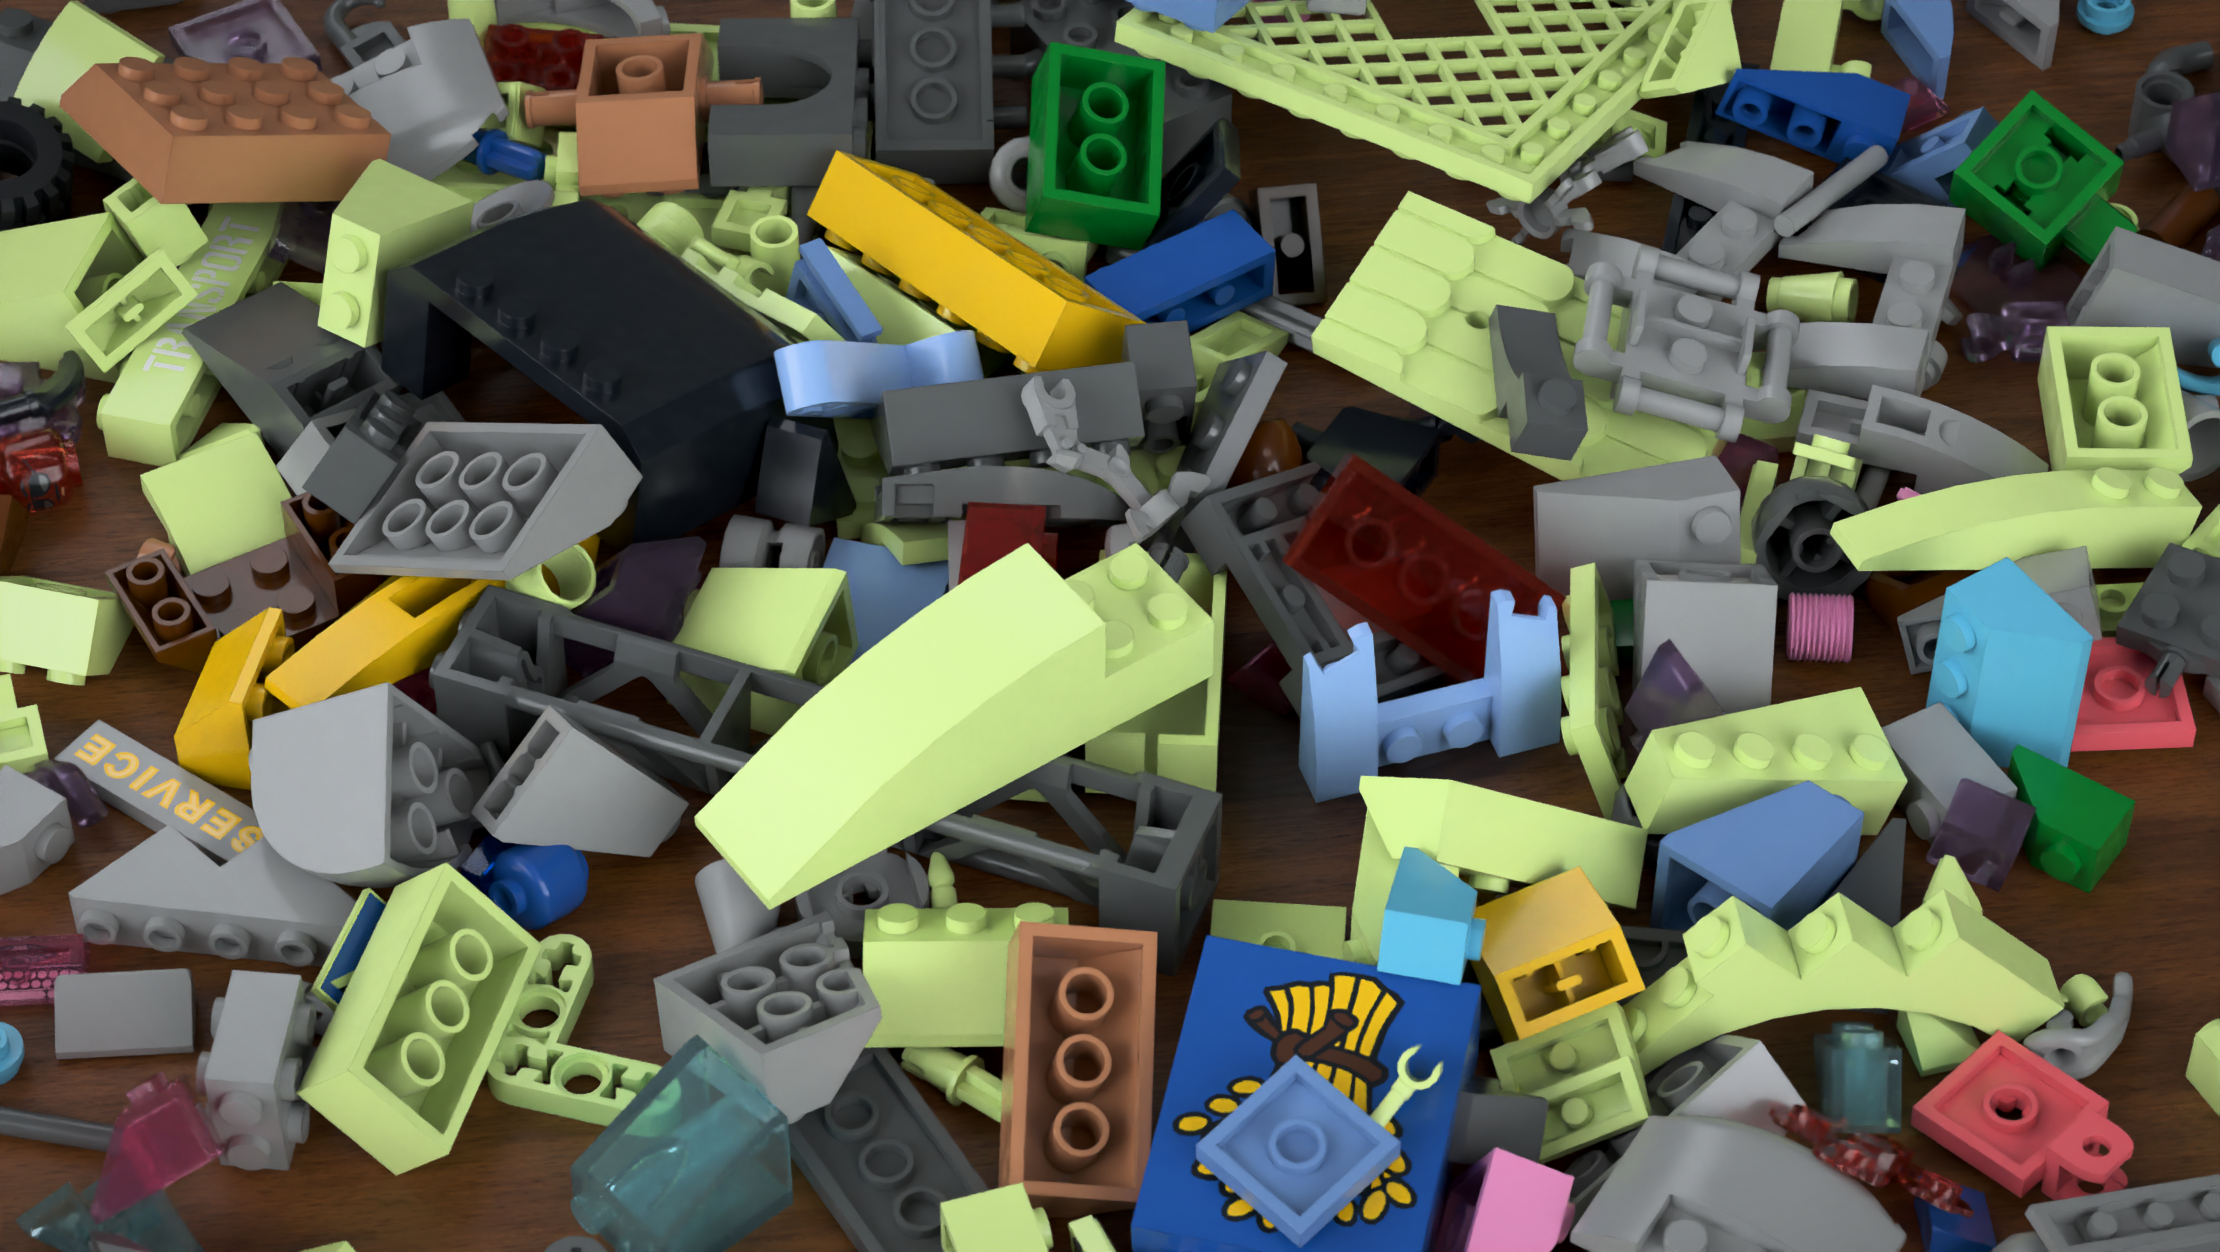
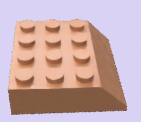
[59,57,391,204]

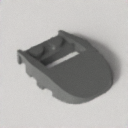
[875,465,1130,528]

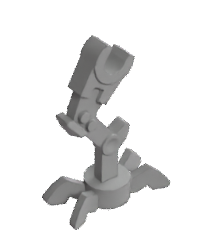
[1486,126,1649,245]
[1021,375,1211,558]

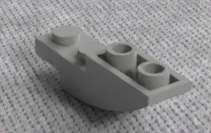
[1795,385,2049,494]

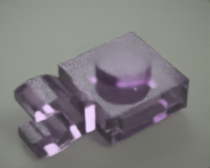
[1960,301,2071,362]

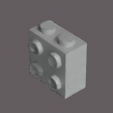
[196,970,318,1170]

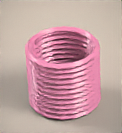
[1786,592,1854,664]

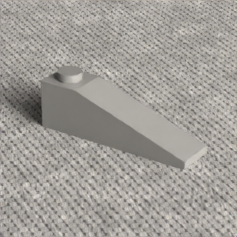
[1564,1034,1806,1229]

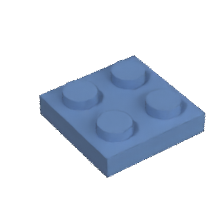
[1196,1055,1401,1248]

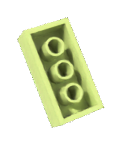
[296,862,542,1176]

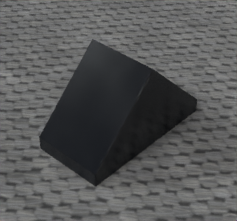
[754,416,856,527]

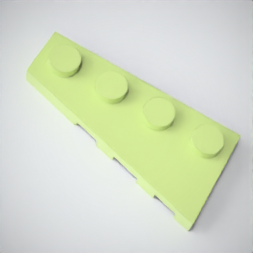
[1561,563,1629,820]

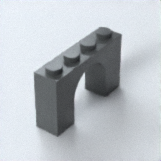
[708,17,872,187]

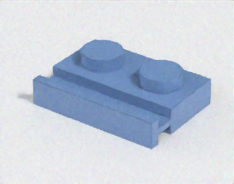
[785,238,883,343]

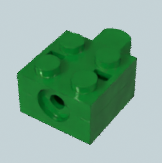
[1948,90,2137,273]

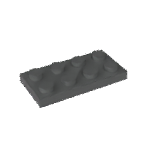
[771,1047,990,1252]

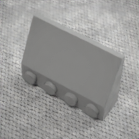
[328,422,643,580]

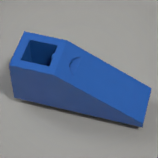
[1715,69,1911,173]

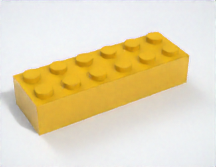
[807,150,1146,374]

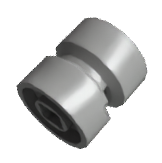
[719,514,826,568]

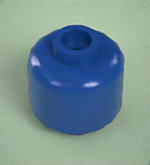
[489,844,589,930]

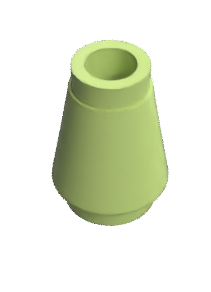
[1766,271,1859,323]

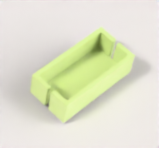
[1085,550,1227,794]

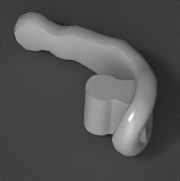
[2022,972,2133,1080]

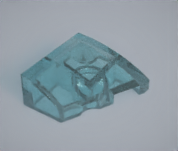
[15,1152,206,1252]

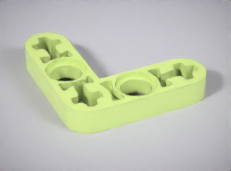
[486,934,680,1134]

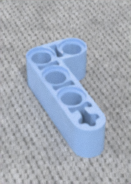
[773,330,985,419]

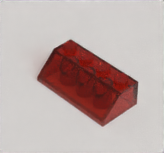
[1281,453,1567,683]

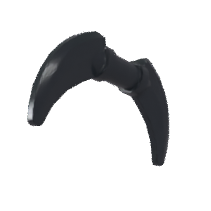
[0,350,85,426]

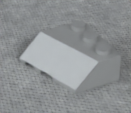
[654,910,882,1128]

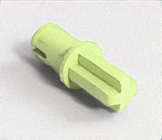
[900,1047,1002,1123]

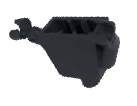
[1291,406,1480,547]

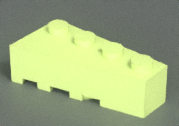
[1624,687,1907,835]

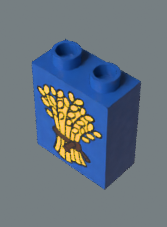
[1131,935,1482,1252]

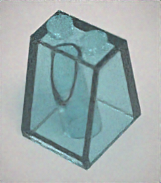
[570,1034,793,1252]

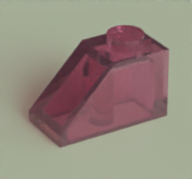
[90,1072,226,1225]

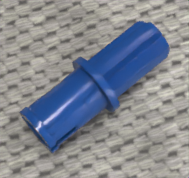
[462,129,546,181]

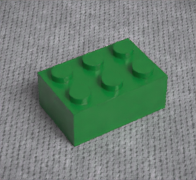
[1025,41,1166,251]

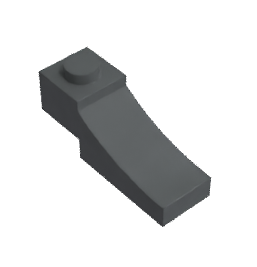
[1489,304,1588,461]

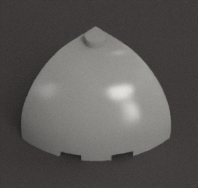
[248,682,493,888]

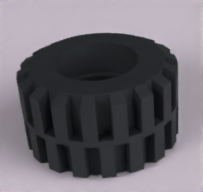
[0,96,75,231]

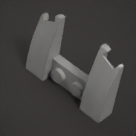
[1561,141,1814,301]
[1752,204,1966,400]

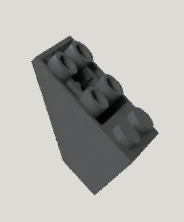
[182,282,403,459]

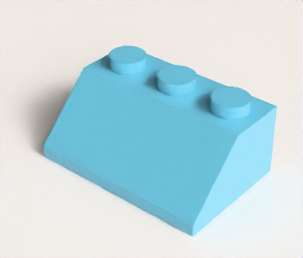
[1926,557,2094,768]

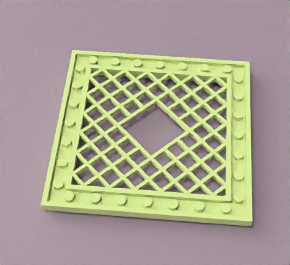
[1114,0,1733,204]

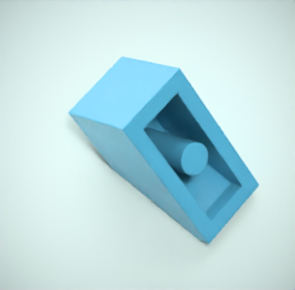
[1377,846,1486,985]

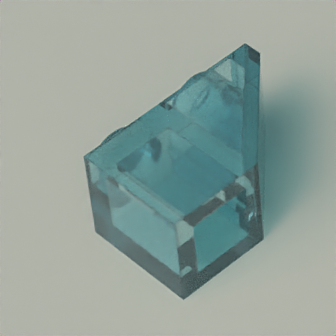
[1814,1022,1902,1133]

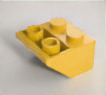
[174,607,295,790]
[1470,866,1646,1044]

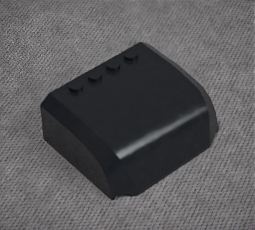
[381,199,839,561]

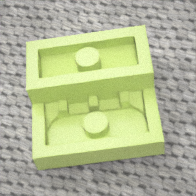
[14,0,165,163]
[140,431,292,576]
[1490,1001,1652,1165]

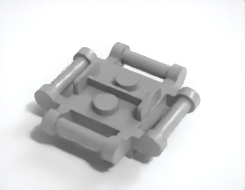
[1573,244,1800,443]

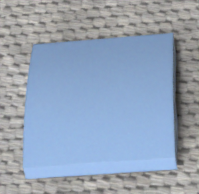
[823,537,949,667]

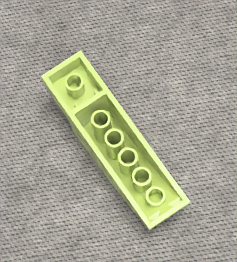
[695,543,1214,910]

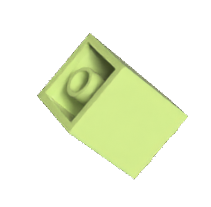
[318,159,474,348]
[0,212,144,383]
[666,567,859,735]

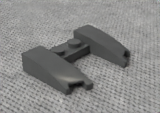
[1180,462,1447,719]

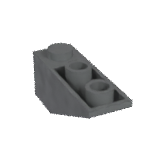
[302,388,423,524]

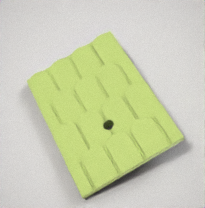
[1311,191,1760,481]

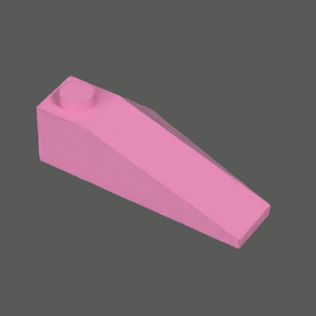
[1434,1147,1575,1252]

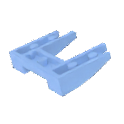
[1298,589,1561,803]

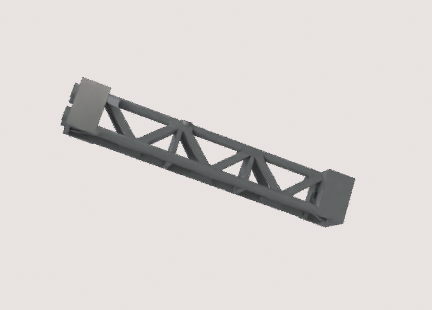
[429,585,1222,977]

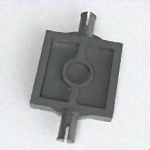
[2116,543,2220,698]

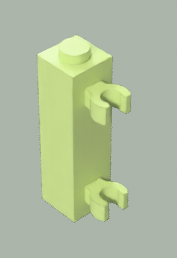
[1770,0,1885,78]

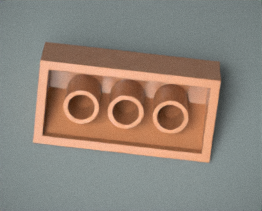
[998,921,1158,1218]

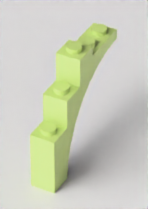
[1622,889,2064,1076]

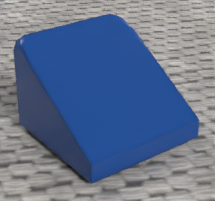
[1914,1175,1997,1252]

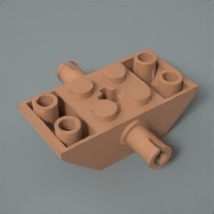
[525,33,764,198]

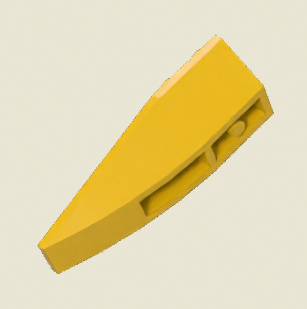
[264,534,600,709]

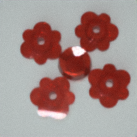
[1768,1104,1974,1218]

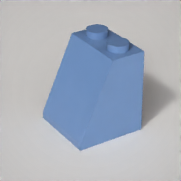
[1649,780,1864,931]

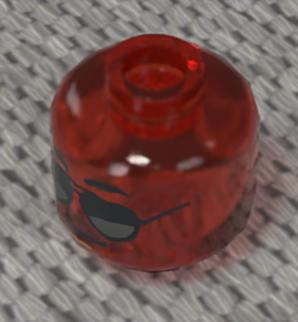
[0,427,83,513]

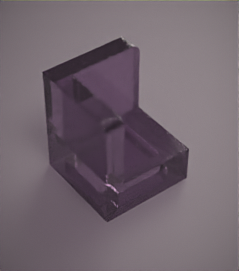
[1926,778,2036,892]

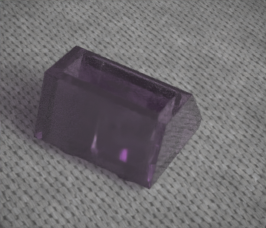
[558,536,707,678]

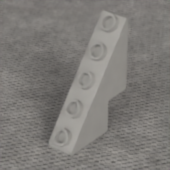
[68,824,357,967]

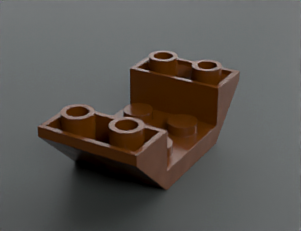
[104,492,386,674]

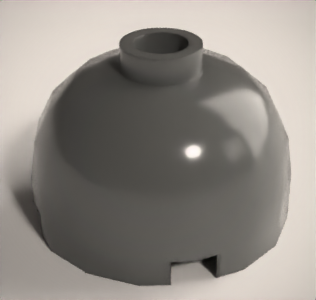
[1751,476,1872,600]

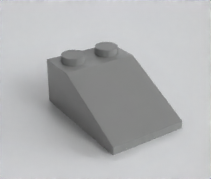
[1533,455,1741,604]

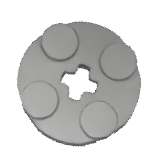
[795,848,930,959]

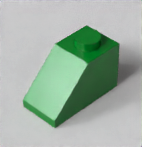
[2007,744,2136,893]

